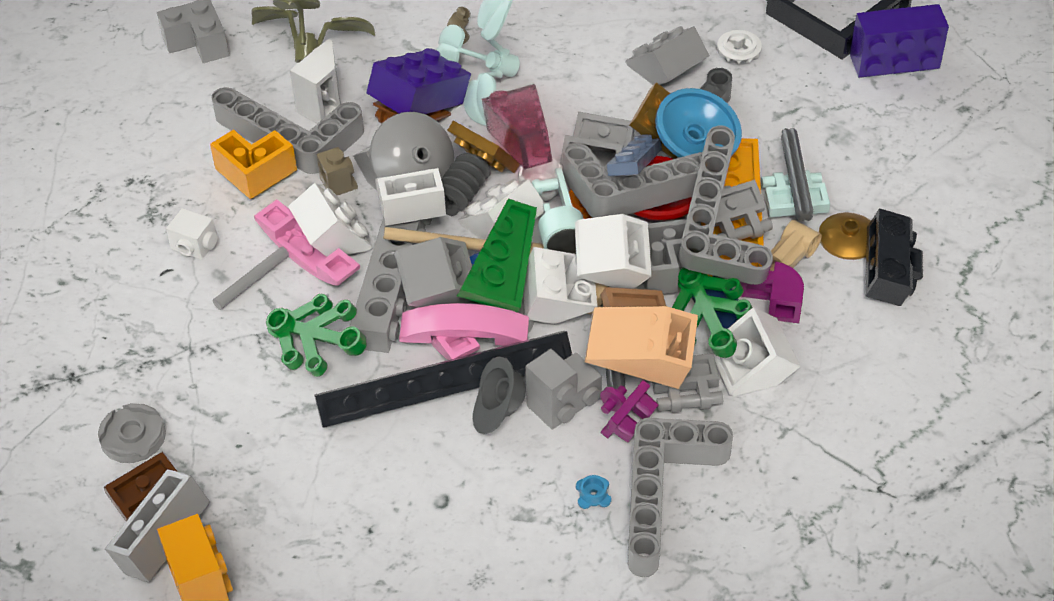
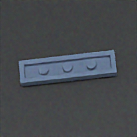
[607,135,662,176]

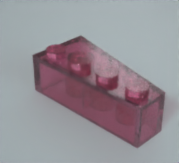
[482,84,553,169]

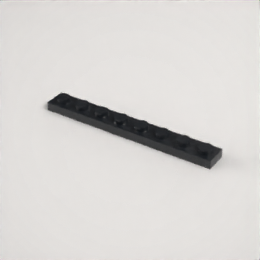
[314,331,572,428]

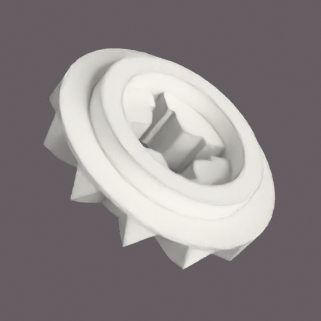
[717,30,762,65]

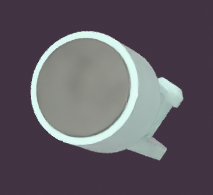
[531,167,584,254]

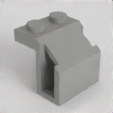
[560,112,635,171]

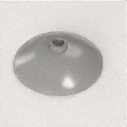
[369,112,454,179]

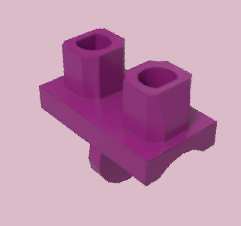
[600,380,659,443]

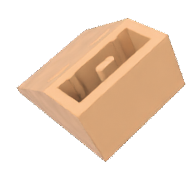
[585,306,698,389]

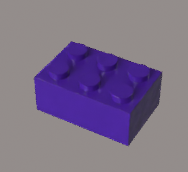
[850,4,949,78]
[366,48,471,114]

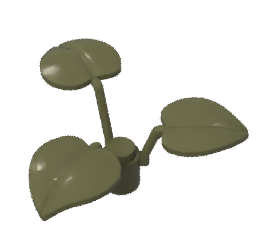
[251,0,375,63]

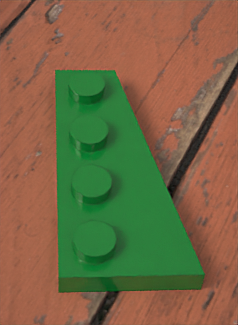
[457,198,537,312]

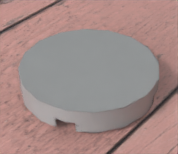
[98,403,166,463]

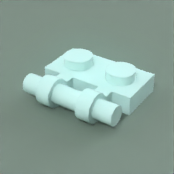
[761,170,830,217]

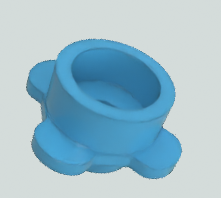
[576,475,611,509]

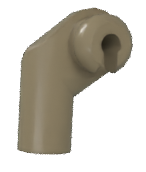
[447,7,471,44]

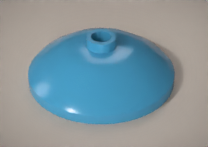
[655,88,742,158]

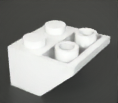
[290,39,340,124]
[375,168,446,226]
[458,179,545,240]
[288,183,372,257]
[575,214,652,289]
[523,247,597,324]

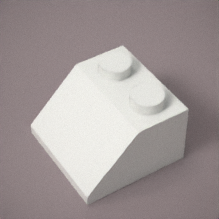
[708,307,801,397]

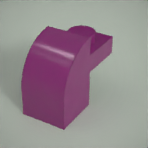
[740,262,804,324]

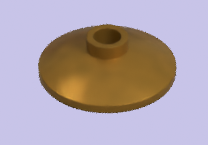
[819,212,871,260]

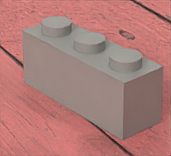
[105,469,210,582]

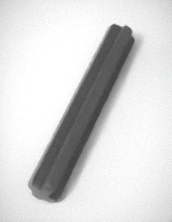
[781,128,814,221]

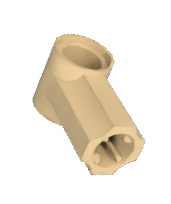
[770,220,822,271]

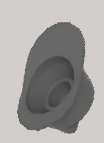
[472,357,526,434]

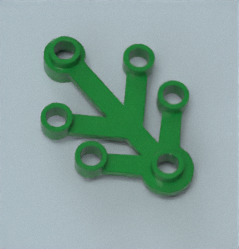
[672,267,753,358]
[266,293,367,377]

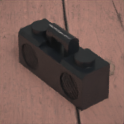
[865,208,923,306]

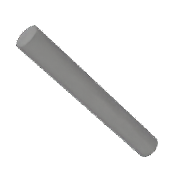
[213,247,289,310]

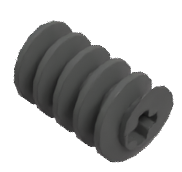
[441,153,491,216]

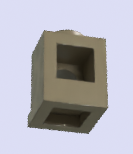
[316,147,358,196]

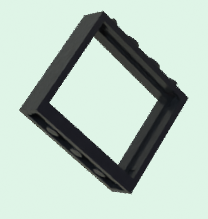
[766,0,912,60]

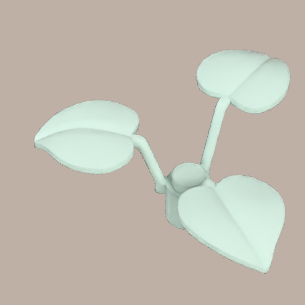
[436,0,520,126]

